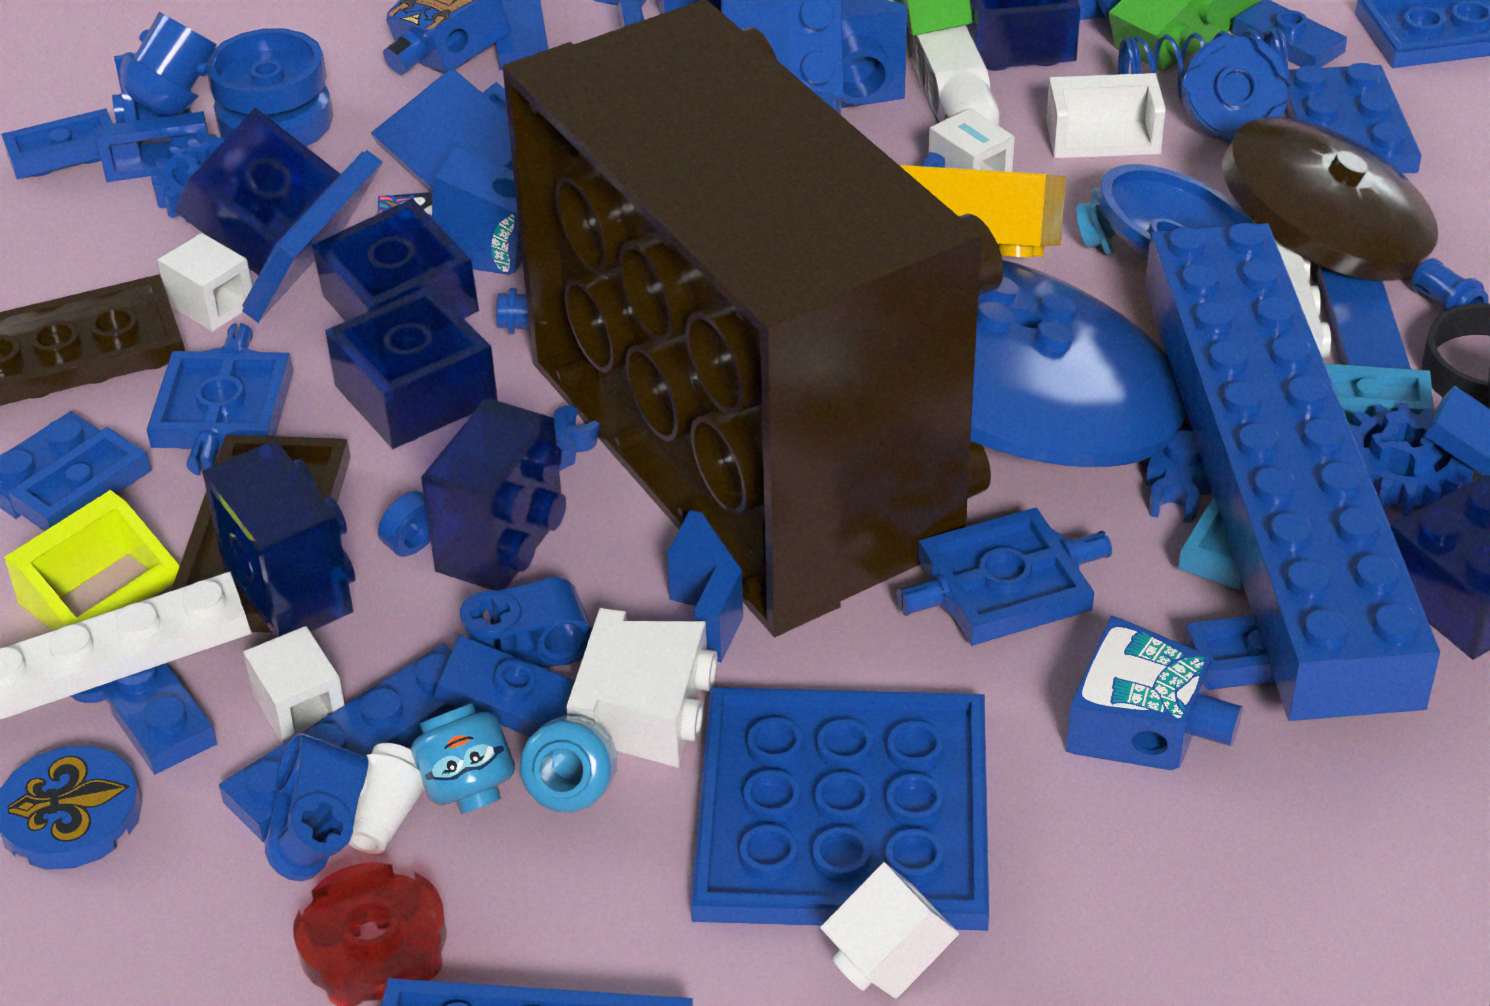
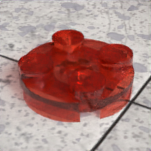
[293,862,447,1006]

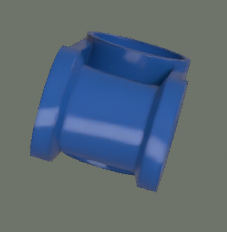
[460,577,592,668]
[265,732,368,882]

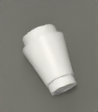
[348,743,425,854]

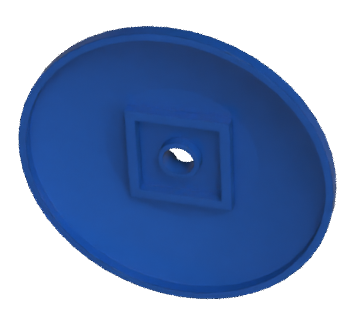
[971,260,1186,467]

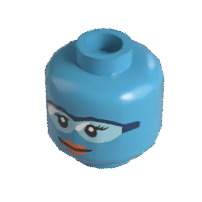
[411,703,515,814]
[520,715,617,813]

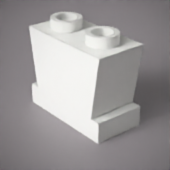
[566,608,717,768]

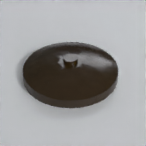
[1222,117,1438,281]

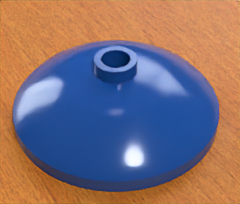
[1097,164,1255,261]

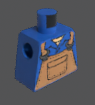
[383,0,512,75]

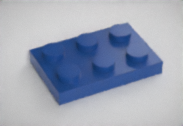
[1285,63,1422,174]

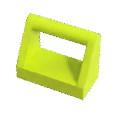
[4,490,180,631]

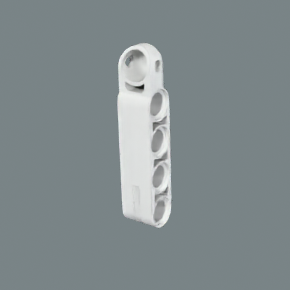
[894,0,1000,126]

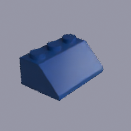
[721,0,844,100]

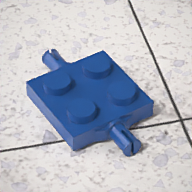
[146,323,293,476]
[897,507,1112,646]

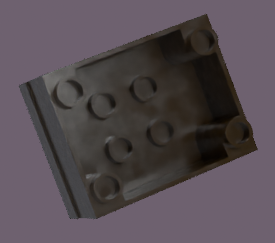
[502,0,1003,638]

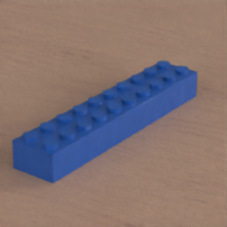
[1145,223,1440,721]

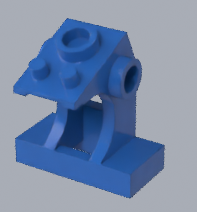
[95,52,209,182]

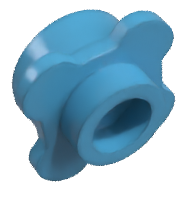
[1076,188,1117,254]

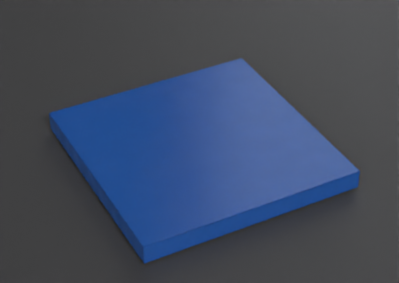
[691,687,989,931]

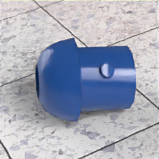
[120,11,217,116]

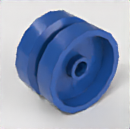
[207,28,333,154]

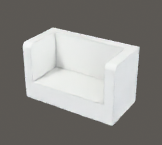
[1046,73,1165,158]

